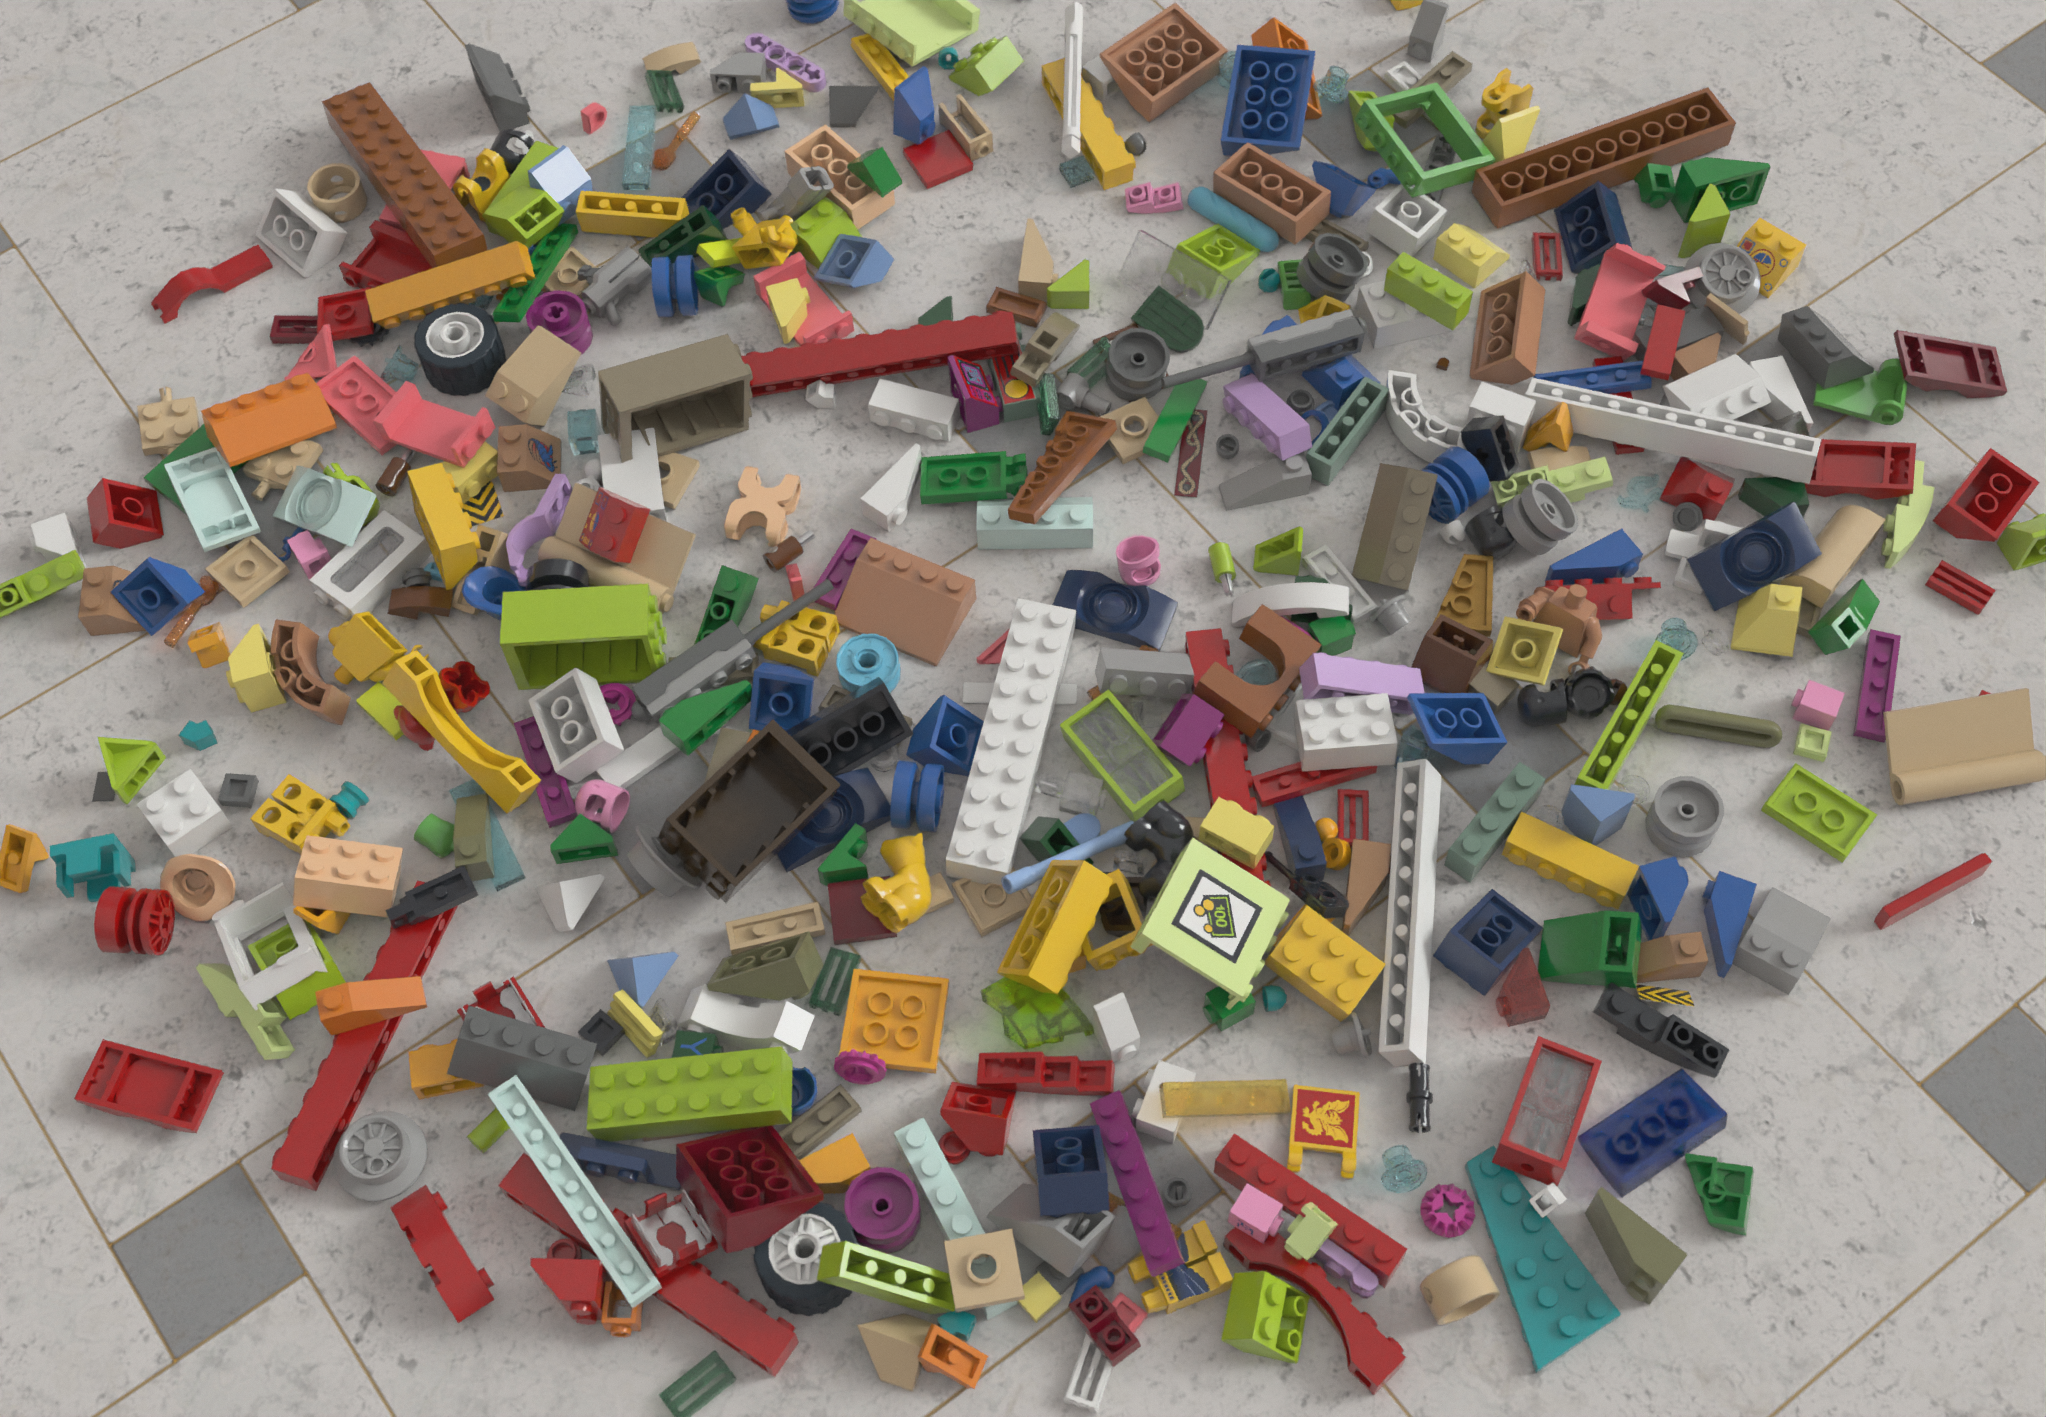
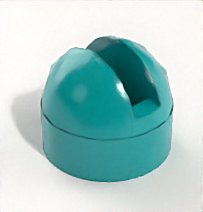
[938,47,959,70]
[1258,268,1280,293]
[1262,985,1287,1012]

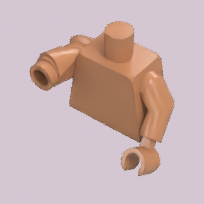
[1516,584,1602,675]

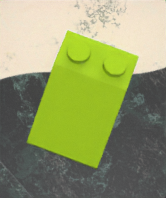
[1167,223,1261,299]
[247,920,346,1020]

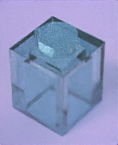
[567,409,601,456]

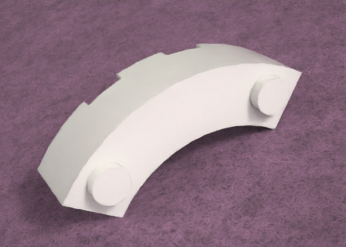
[1385,370,1463,463]
[678,984,815,1054]

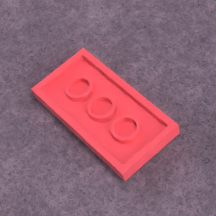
[317,355,397,455]

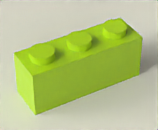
[1384,252,1473,331]

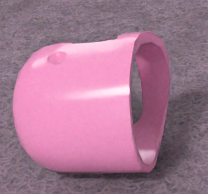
[1116,535,1161,586]
[575,779,630,834]

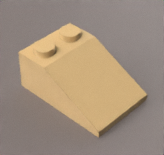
[485,325,581,426]

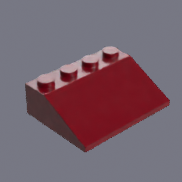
[676,1125,824,1253]

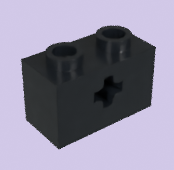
[1460,415,1520,482]

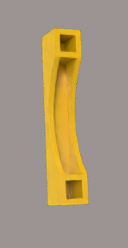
[382,650,541,814]

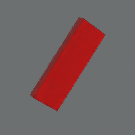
[1640,304,1685,381]

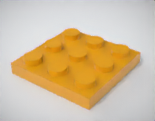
[839,969,950,1074]

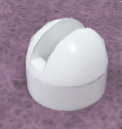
[1439,520,1466,545]

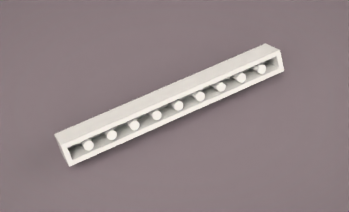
[1525,378,1821,484]
[1379,759,1441,1067]

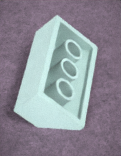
[976,497,1093,550]

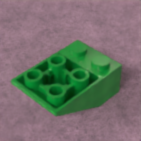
[1537,910,1642,988]

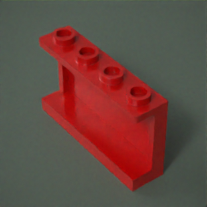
[339,220,434,316]

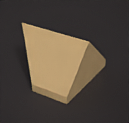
[857,1313,937,1392]

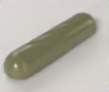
[1655,704,1782,748]

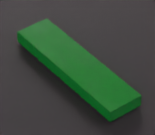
[1142,371,1208,463]

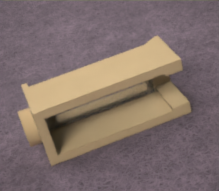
[938,94,993,161]

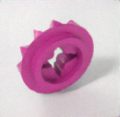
[600,683,636,727]
[834,1049,887,1085]
[1420,1183,1475,1238]

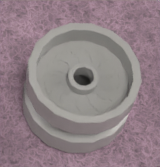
[1502,479,1578,555]
[1645,776,1724,857]

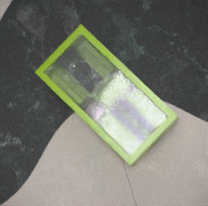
[1060,689,1185,822]

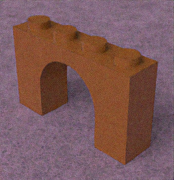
[1193,604,1321,739]

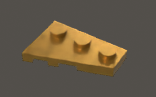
[1432,554,1493,637]

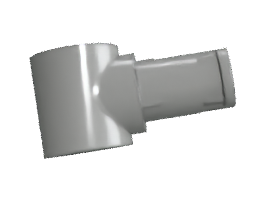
[1053,373,1111,416]

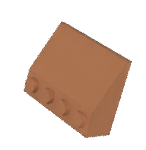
[1099,3,1228,122]
[834,538,976,667]

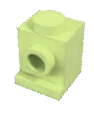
[1284,1202,1338,1260]

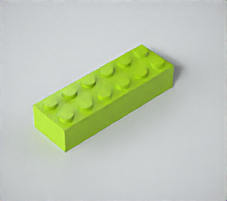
[586,1046,792,1142]

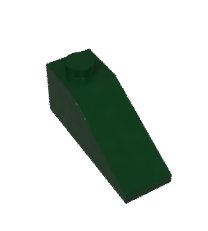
[638,205,728,268]

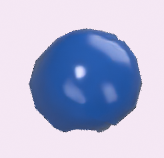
[792,1067,817,1117]

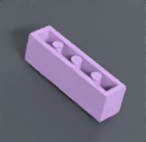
[1223,373,1312,461]
[1299,653,1425,715]

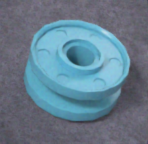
[836,634,901,692]

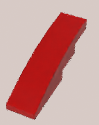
[976,1051,1115,1096]

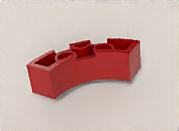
[390,1185,495,1323]

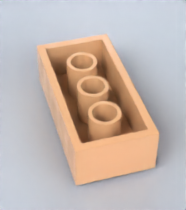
[784,124,895,230]

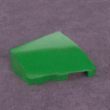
[1685,1153,1754,1236]

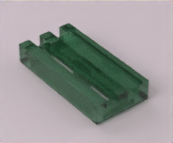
[645,70,684,113]
[1067,336,1111,389]
[1037,373,1060,435]
[809,947,861,1016]
[659,1350,737,1417]

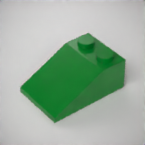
[1670,157,1771,224]

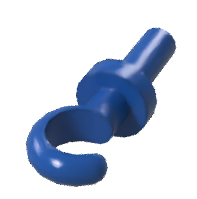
[274,527,305,562]

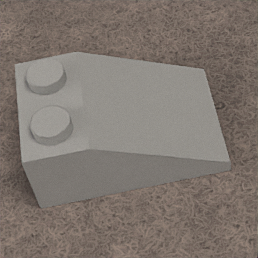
[1732,887,1831,995]

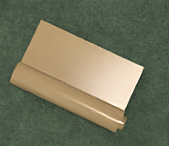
[538,483,696,614]
[1883,688,2046,805]

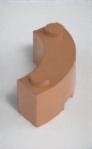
[271,619,351,726]

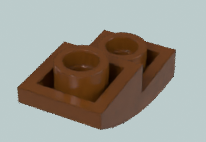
[387,586,453,620]

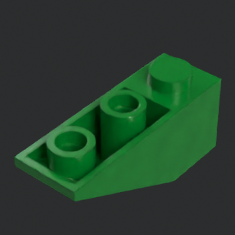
[694,565,759,645]
[1808,579,1880,655]

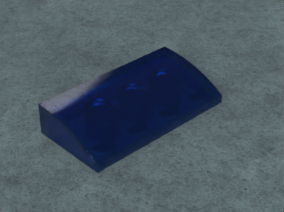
[1578,1068,1728,1197]

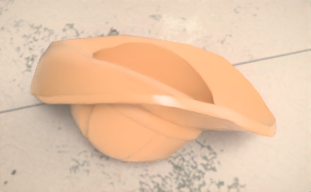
[160,854,235,921]

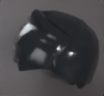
[1564,666,1615,719]

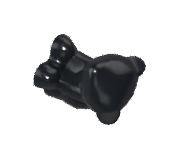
[1124,801,1194,899]

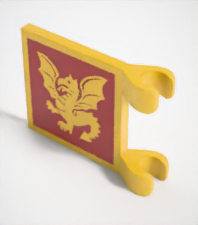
[1287,1085,1360,1179]

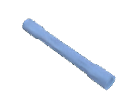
[1001,821,1134,894]

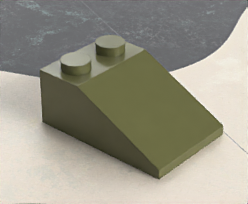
[707,931,824,1001]
[1585,1187,1688,1305]

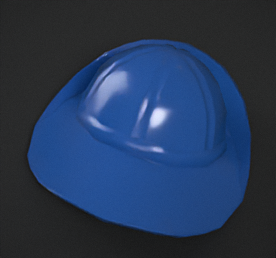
[462,566,526,620]

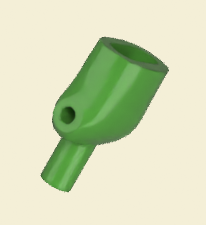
[414,813,454,858]

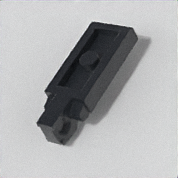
[386,866,479,929]

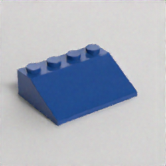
[1221,44,1316,156]

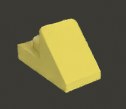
[750,68,805,108]

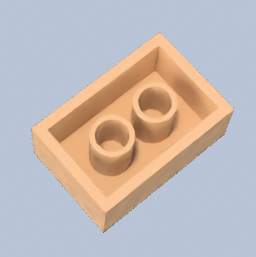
[293,835,403,917]

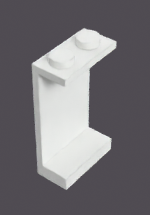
[598,428,667,522]

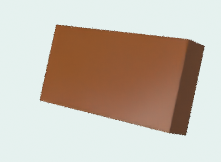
[986,287,1047,328]

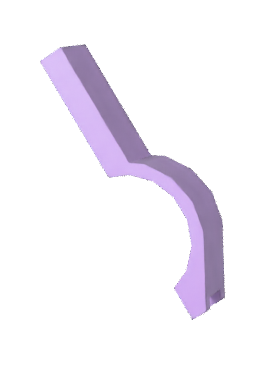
[506,474,572,586]

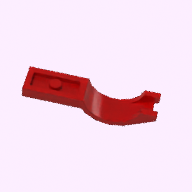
[151,244,273,324]

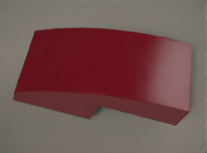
[1068,1285,1141,1367]

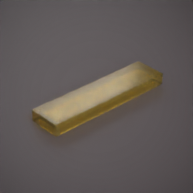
[1159,1079,1291,1118]

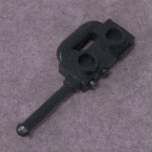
[1265,851,1349,919]

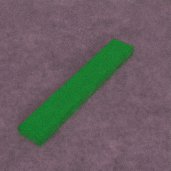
[492,224,578,323]

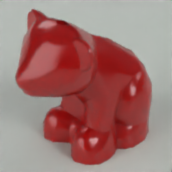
[393,661,490,751]

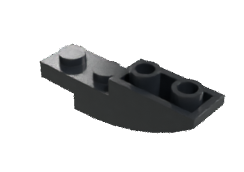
[1593,982,1730,1078]

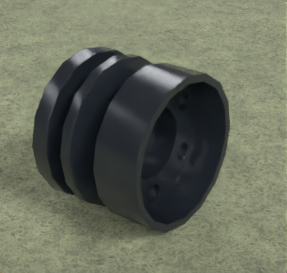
[526,558,589,591]

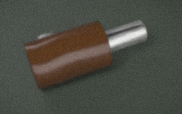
[375,448,415,497]
[763,530,815,573]

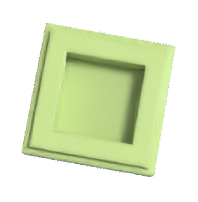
[1793,723,1831,762]

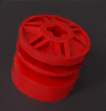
[94,887,175,955]

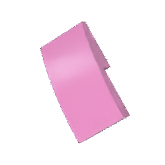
[1125,182,1183,214]

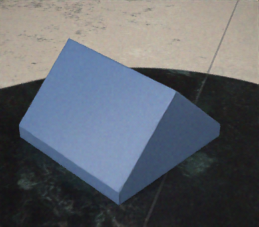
[1560,784,1635,846]

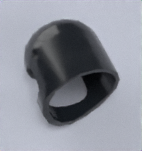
[490,129,534,176]
[1465,504,1516,560]
[1517,678,1567,727]

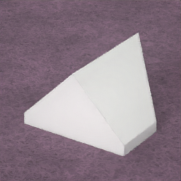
[535,874,605,932]

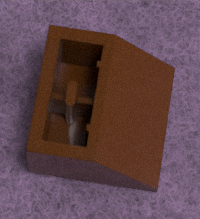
[1411,614,1493,693]

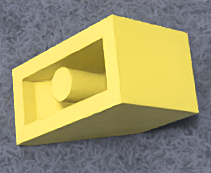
[766,278,810,344]

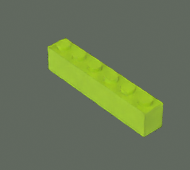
[1574,640,1684,790]

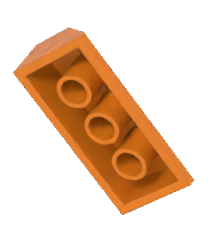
[1251,17,1323,120]
[201,373,337,467]

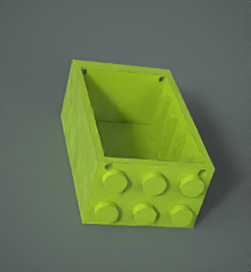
[500,583,667,690]

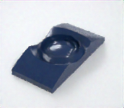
[1686,502,1822,611]
[1053,570,1178,652]
[776,767,891,873]

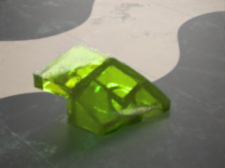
[981,977,1094,1049]

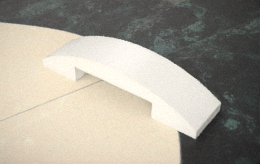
[1232,582,1350,627]

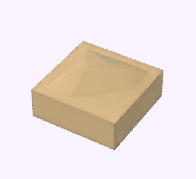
[925,872,954,915]

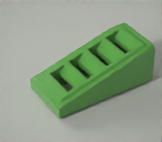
[1278,259,1311,310]

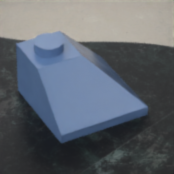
[814,234,894,288]

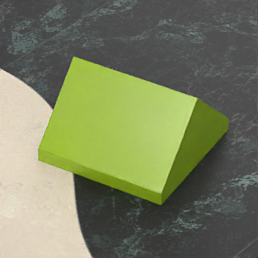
[1678,184,1731,259]

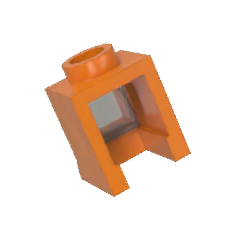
[601,1282,643,1337]

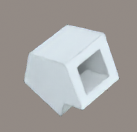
[806,380,836,409]
[1529,1182,1567,1218]

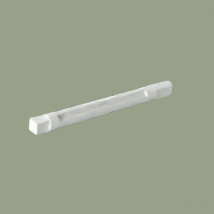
[1062,2,1083,159]

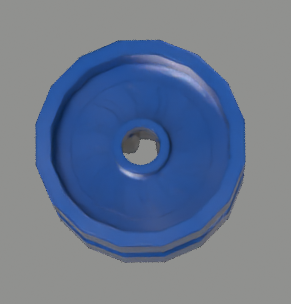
[652,255,699,318]
[890,760,944,833]

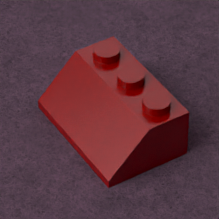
[1932,448,2040,542]

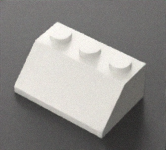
[255,189,347,277]
[1663,354,1771,420]

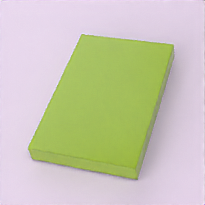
[1761,763,1877,863]

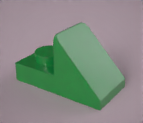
[693,265,745,307]
[817,823,869,886]

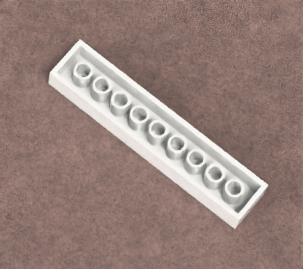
[946,598,1076,885]

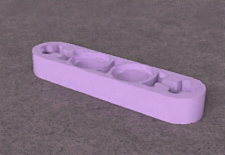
[745,33,826,92]

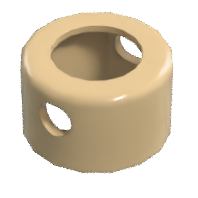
[307,163,367,223]
[1419,1255,1500,1325]

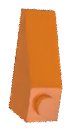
[315,976,427,1036]

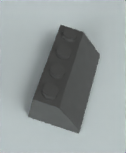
[447,1006,597,1111]

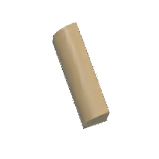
[1780,505,1886,608]

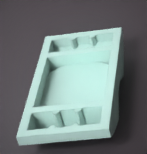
[164,447,261,552]
[272,465,377,547]

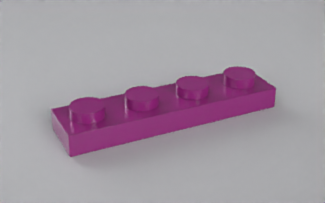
[1853,629,1901,743]
[513,716,578,828]

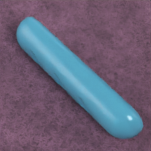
[1187,186,1279,252]

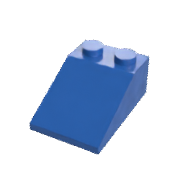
[1407,693,1507,765]

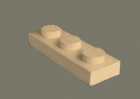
[725,901,826,955]

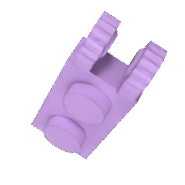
[1310,1238,1379,1299]

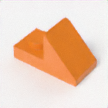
[917,1324,988,1389]

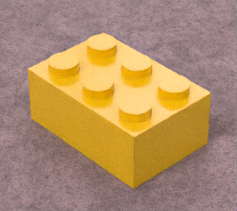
[1264,906,1386,1022]

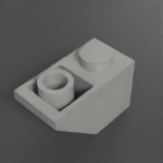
[710,52,767,94]

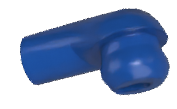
[1367,168,1401,189]
[1069,1266,1115,1304]

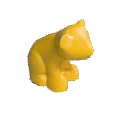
[861,833,932,933]

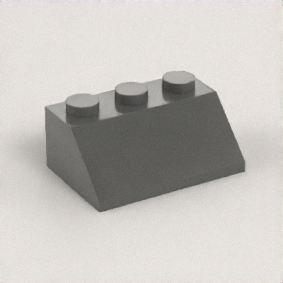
[465,43,531,131]
[1778,306,1874,389]

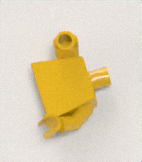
[731,207,798,269]
[328,611,429,685]

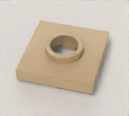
[1100,397,1159,464]
[658,452,700,509]
[944,1229,1025,1312]

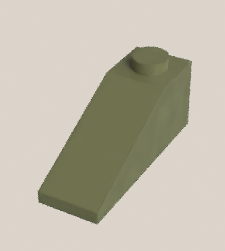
[453,793,495,881]

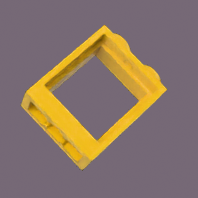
[1081,869,1153,971]

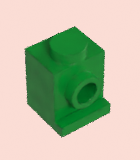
[1634,163,1676,208]

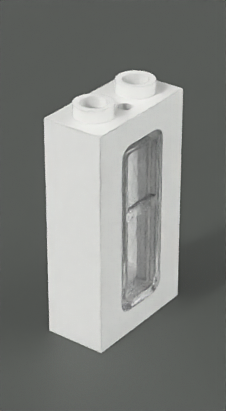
[310,510,432,620]

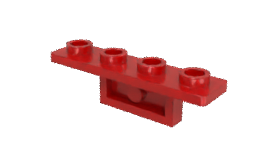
[1537,577,1661,620]

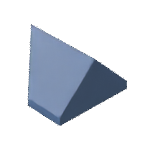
[723,93,779,140]
[607,952,679,1008]

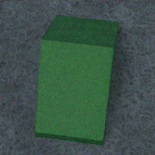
[847,147,903,198]
[550,814,618,864]

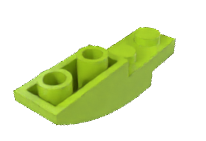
[0,550,85,618]

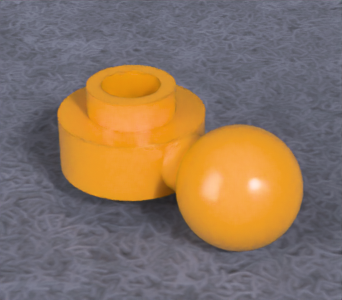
[1315,817,1351,871]

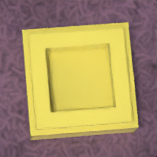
[1018,1272,1062,1323]

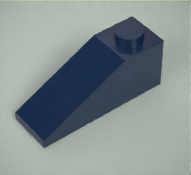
[1273,795,1327,881]

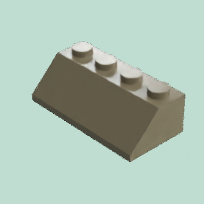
[1352,463,1438,591]

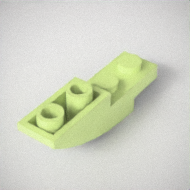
[1491,457,1613,507]
[1881,460,1934,569]
[196,963,295,1060]

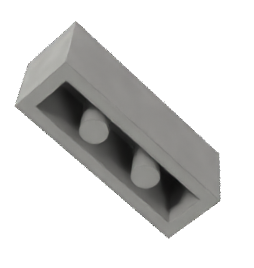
[1095,647,1194,699]

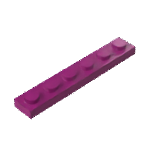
[1090,1090,1185,1277]

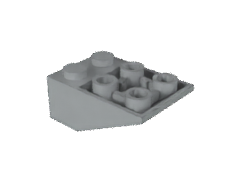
[986,1183,1116,1278]

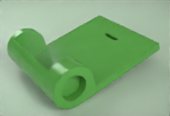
[1813,358,1908,425]

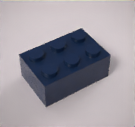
[1033,1125,1109,1217]

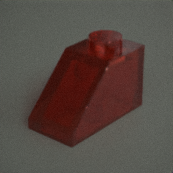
[1496,948,1551,1027]

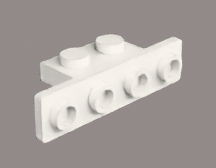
[1665,519,1784,584]

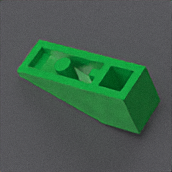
[659,680,752,756]

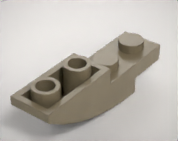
[1010,312,1080,387]

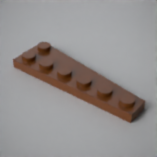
[1008,411,1117,524]

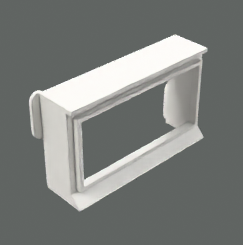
[212,882,328,1010]

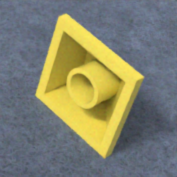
[1483,105,1540,163]
[1731,584,1803,657]
[1486,616,1563,686]

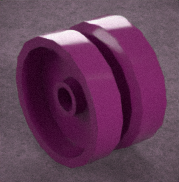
[526,290,593,355]
[844,1167,922,1254]

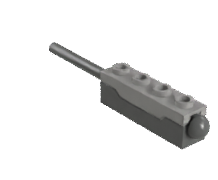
[1161,309,1368,389]
[631,579,834,724]

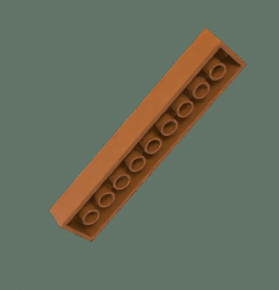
[322,82,488,268]
[1471,87,1736,229]

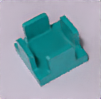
[50,833,136,902]

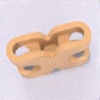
[724,466,801,547]

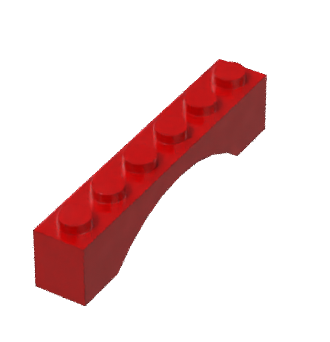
[1213,1133,1407,1288]
[1223,1227,1406,1395]

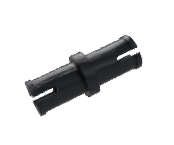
[1406,1063,1433,1133]

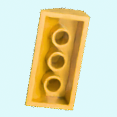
[407,463,481,590]
[996,860,1113,994]

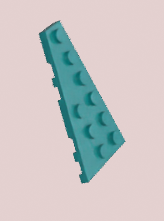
[1465,1145,1621,1373]

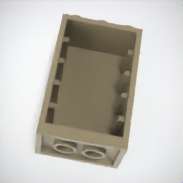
[598,334,753,463]

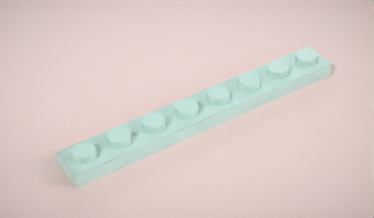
[488,1075,662,1308]

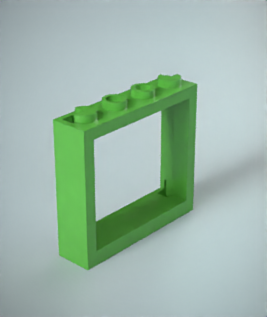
[1354,82,1495,198]

